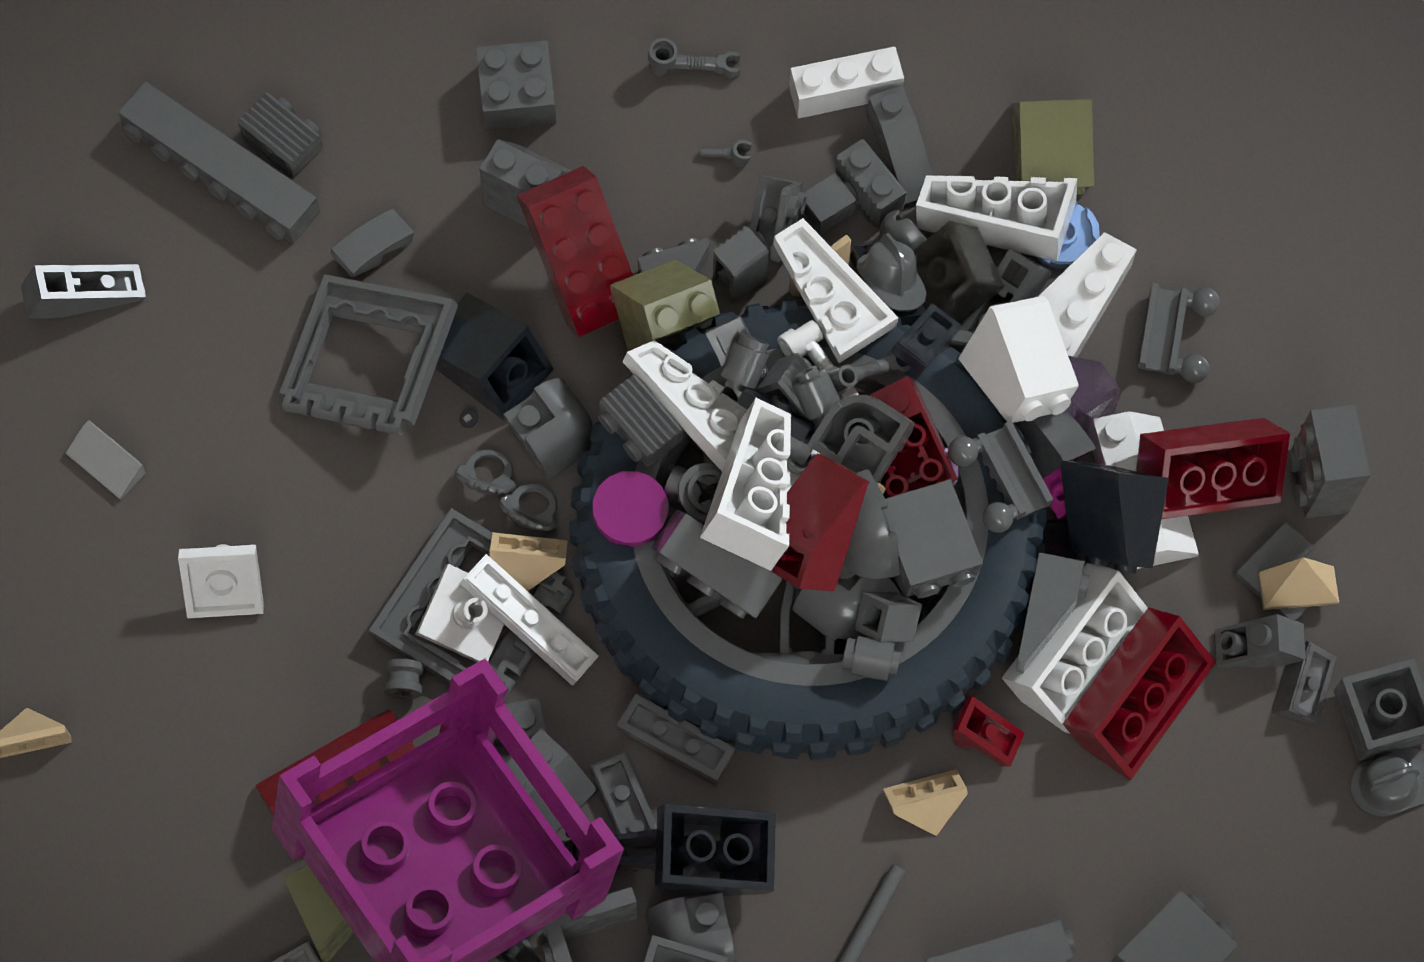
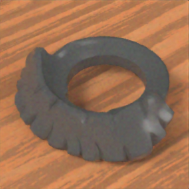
[455,450,516,495]
[499,484,557,531]

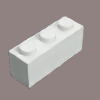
[789,46,904,118]

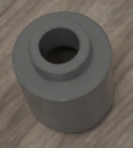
[720,333,769,392]
[792,366,840,426]
[842,636,901,681]

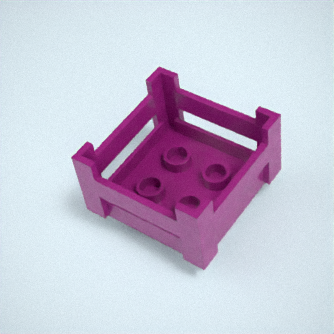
[272,658,624,962]

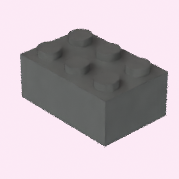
[1287,404,1371,518]
[651,510,782,619]

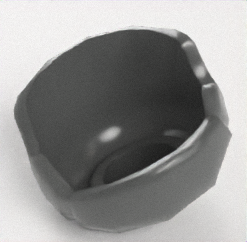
[880,210,934,261]

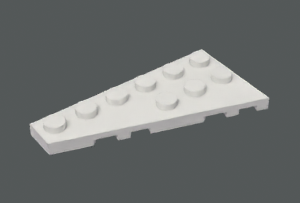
[623,340,820,492]

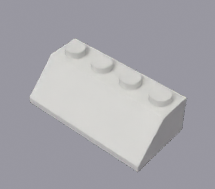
[1088,411,1199,569]
[1002,563,1148,734]

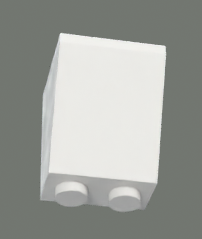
[958,296,1079,423]

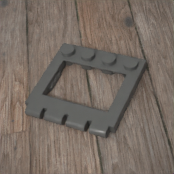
[279,274,458,436]
[369,508,574,699]

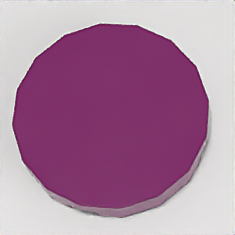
[593,471,668,547]

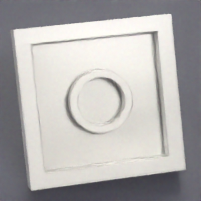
[178,544,264,618]
[415,564,504,663]

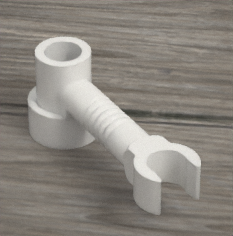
[777,320,859,400]

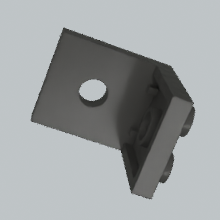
[541,887,637,962]

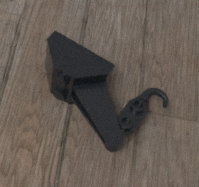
[562,804,776,896]

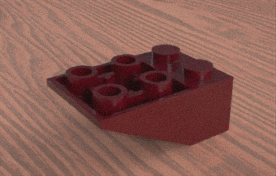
[868,376,958,499]
[771,453,869,591]

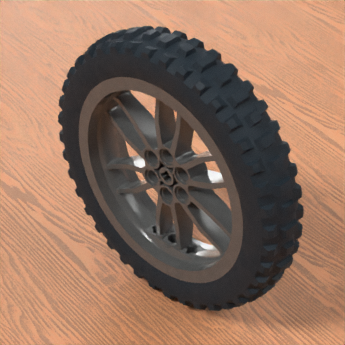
[569,299,1046,760]

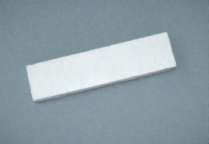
[459,554,598,686]

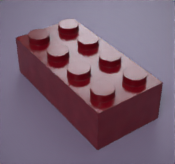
[517,166,633,337]

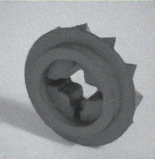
[677,463,722,523]

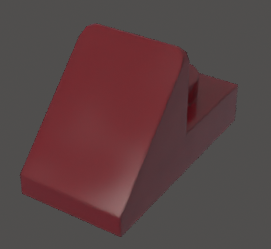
[953,696,1025,767]

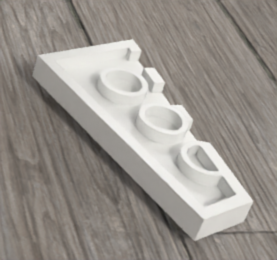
[773,218,898,363]

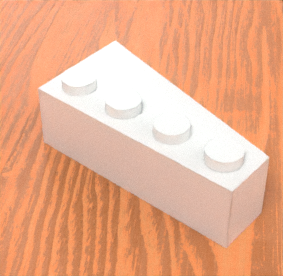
[916,175,1077,261]
[1038,232,1137,365]
[700,398,791,571]

